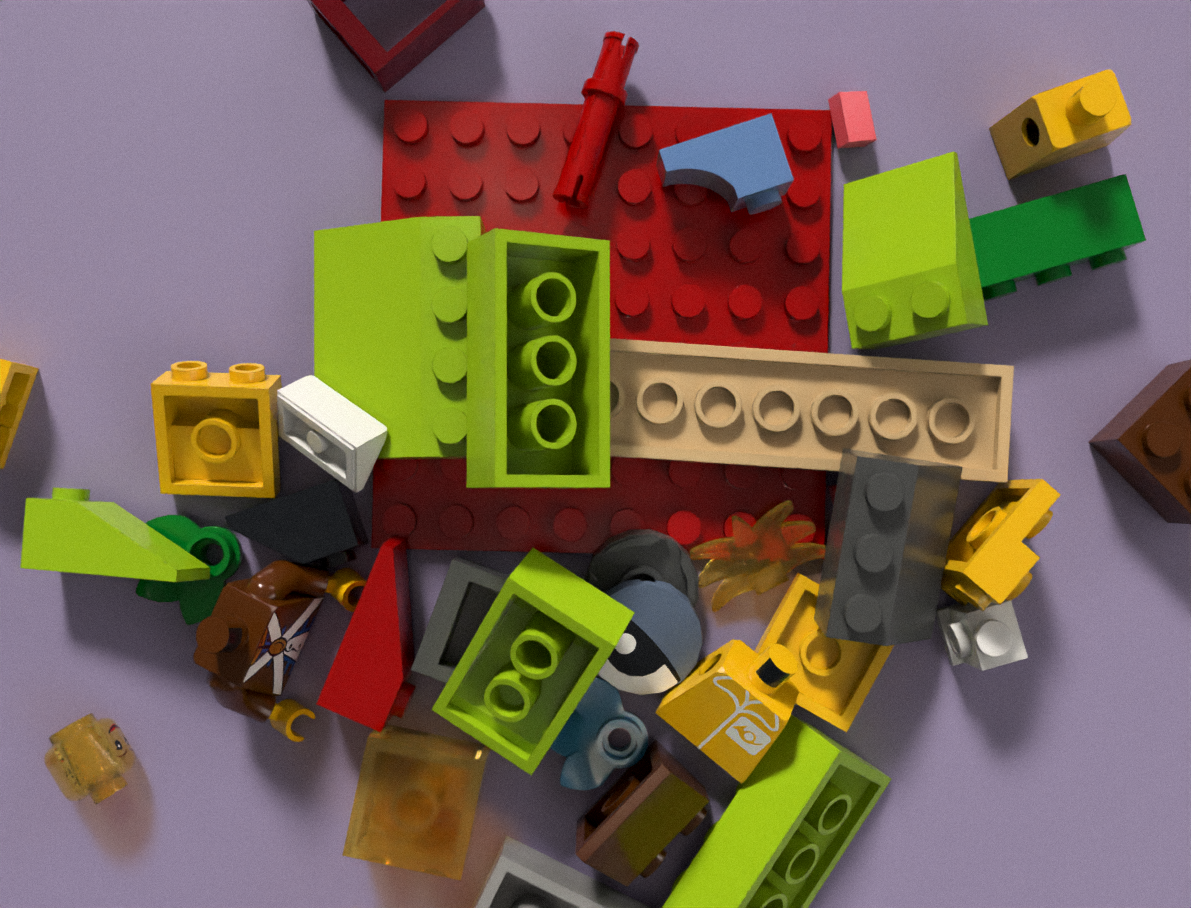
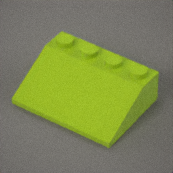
[314,216,487,459]

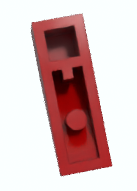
[316,535,416,733]

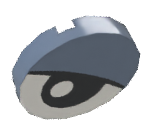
[598,579,703,695]

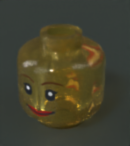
[43,713,136,805]

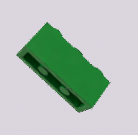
[969,174,1146,302]

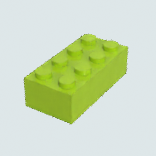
[466,228,610,488]

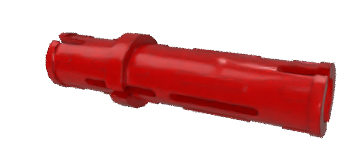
[552,31,640,209]

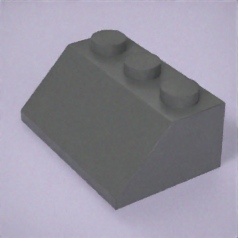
[814,448,963,646]

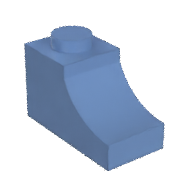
[656,113,794,214]

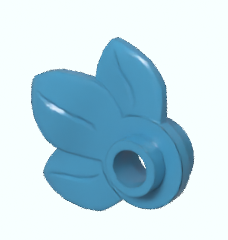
[550,676,648,790]

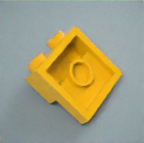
[151,361,282,498]
[941,479,1061,611]

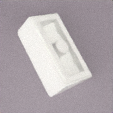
[277,375,387,493]

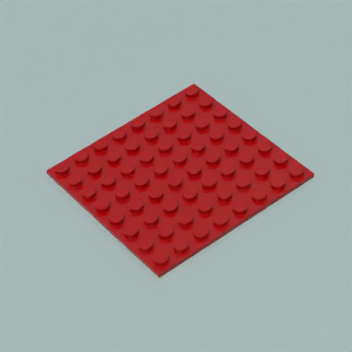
[371,100,832,559]

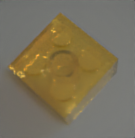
[342,724,491,881]

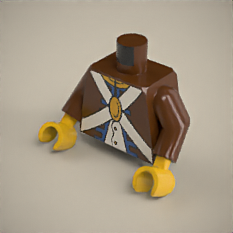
[193,560,367,742]

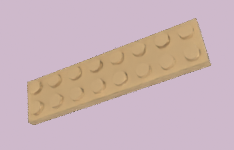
[610,338,1014,483]

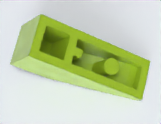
[20,487,210,582]

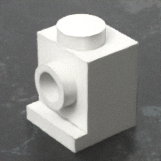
[936,599,1028,671]

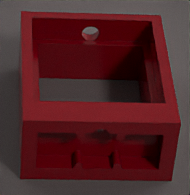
[307,0,485,93]

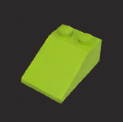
[842,151,988,349]
[431,548,635,776]

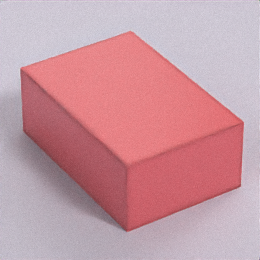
[828,91,877,149]

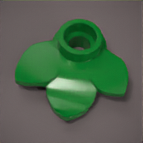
[136,515,243,625]

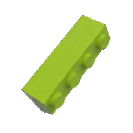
[662,714,892,908]

